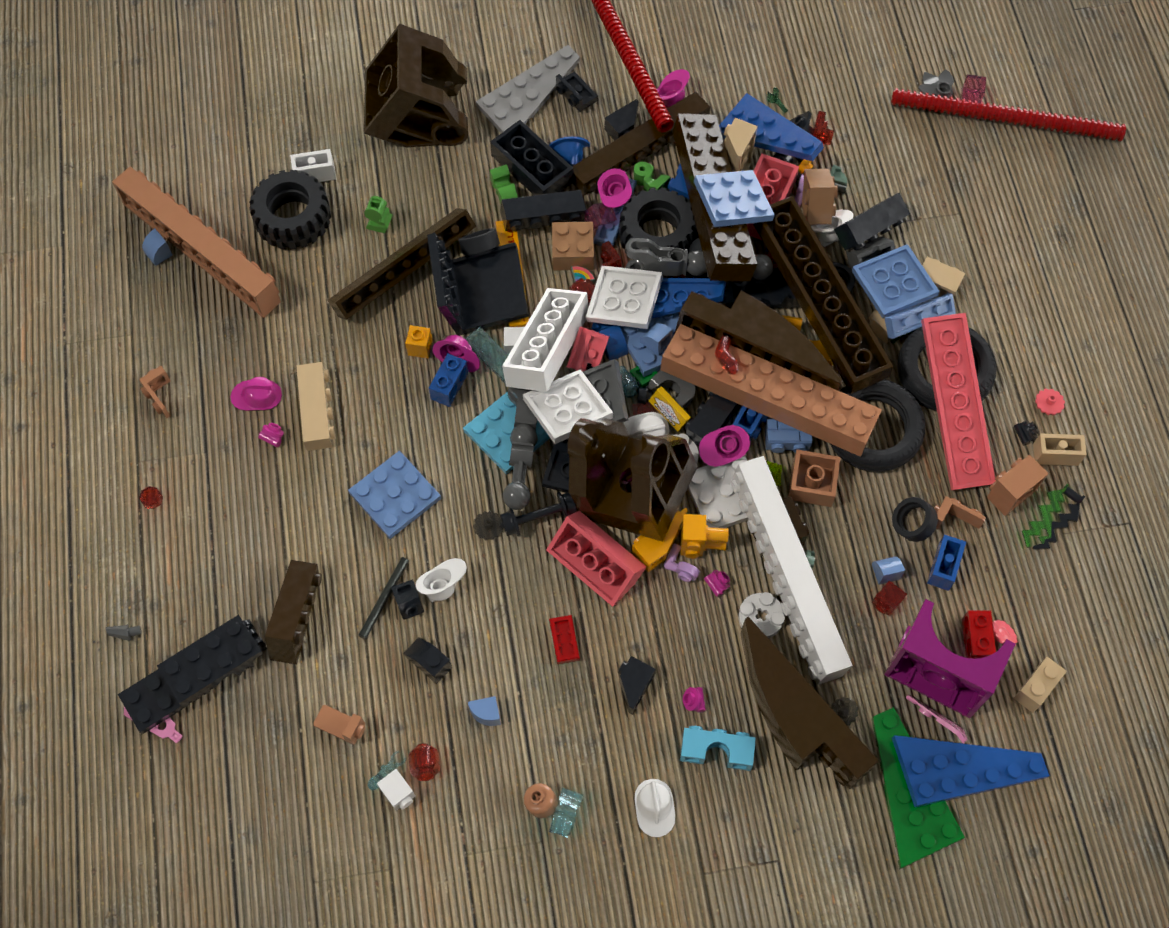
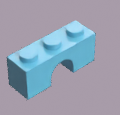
[680,726,756,771]

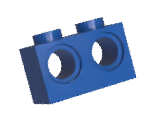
[429,353,469,407]

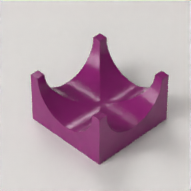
[884,599,1016,719]

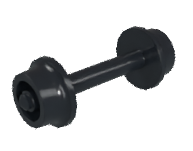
[499,492,577,536]

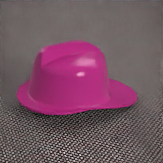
[657,69,690,108]
[597,168,632,208]
[433,335,480,372]
[230,377,282,411]
[699,425,750,467]

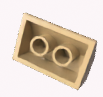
[724,118,758,172]

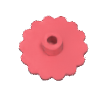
[1035,389,1065,415]
[993,619,1018,646]

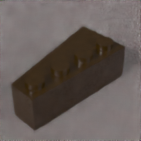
[264,560,322,665]

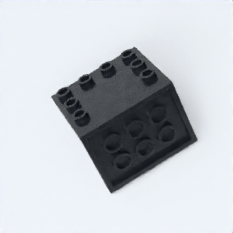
[427,233,529,336]

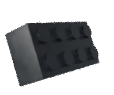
[490,120,574,195]

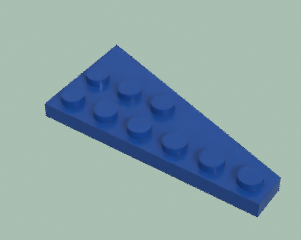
[719,93,824,161]
[592,278,726,332]
[892,735,1050,807]

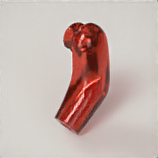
[715,336,739,375]

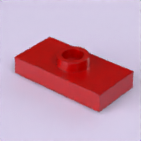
[549,615,580,665]

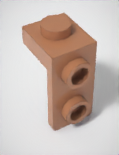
[139,366,171,418]
[934,496,986,530]
[313,705,365,745]

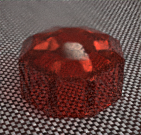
[139,486,163,509]

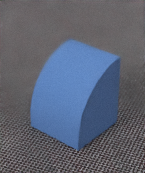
[142,229,172,266]
[640,323,673,355]
[872,556,905,585]
[468,696,501,726]

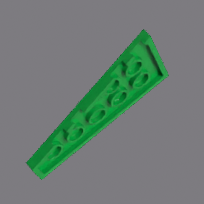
[872,707,965,870]

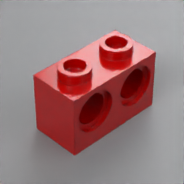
[962,610,996,659]

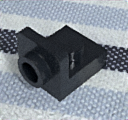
[391,579,424,620]

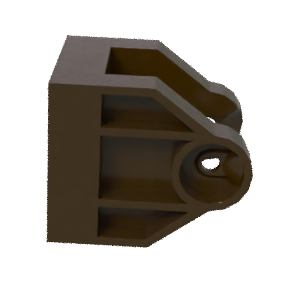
[364,23,468,148]
[568,418,698,542]

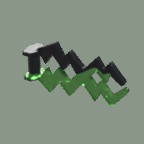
[1022,484,1085,550]

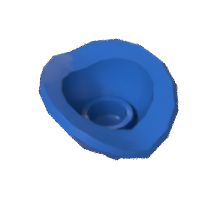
[549,136,590,166]

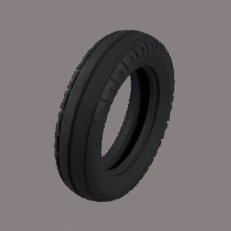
[897,327,997,411]
[830,380,925,472]

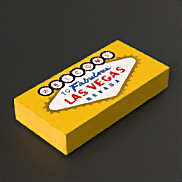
[649,386,691,432]

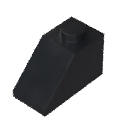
[604,99,639,141]
[403,637,452,684]
[618,656,656,715]

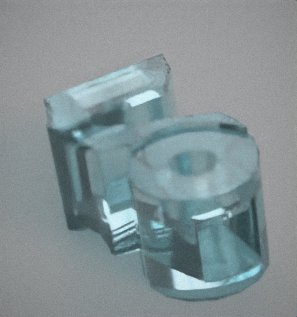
[549,788,584,839]

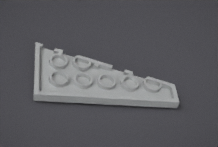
[476,45,580,133]

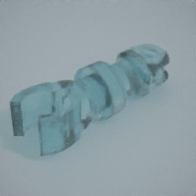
[367,751,407,790]

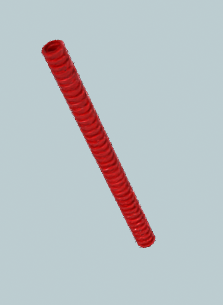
[591,0,674,132]
[891,88,1126,142]

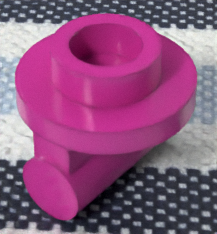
[258,423,284,448]
[704,570,730,597]
[683,687,706,712]

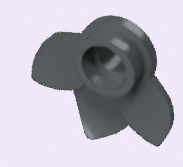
[918,70,954,98]

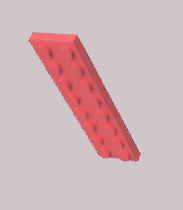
[921,313,996,491]

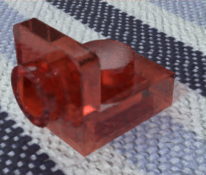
[813,111,834,145]
[600,241,622,268]
[872,581,907,616]

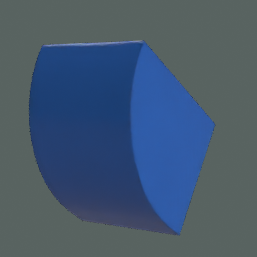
[599,325,628,361]

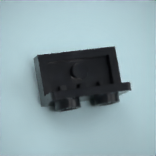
[555,71,598,112]

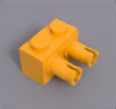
[680,514,729,559]

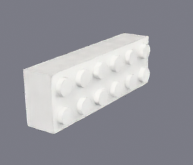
[502,288,589,392]

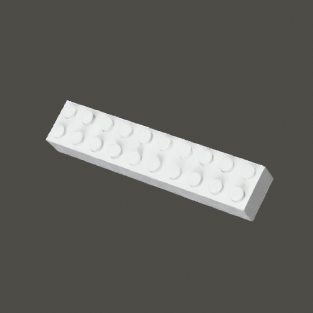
[731,456,852,685]

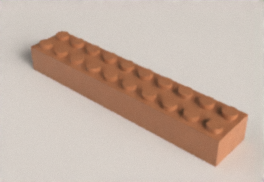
[112,166,281,318]
[660,324,882,457]

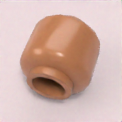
[524,783,558,818]

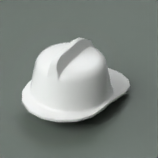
[811,209,853,247]
[623,412,669,440]
[416,558,467,602]
[635,779,675,837]

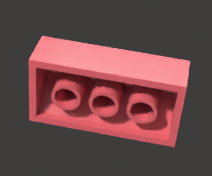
[746,153,799,240]
[546,511,647,607]

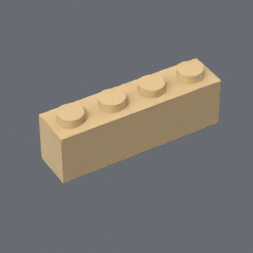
[296,362,336,451]

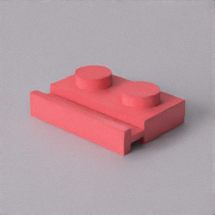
[567,326,610,372]

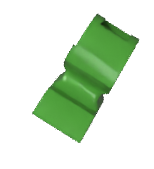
[634,162,671,192]
[490,164,518,203]
[364,196,393,233]

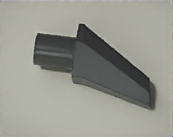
[105,624,142,641]

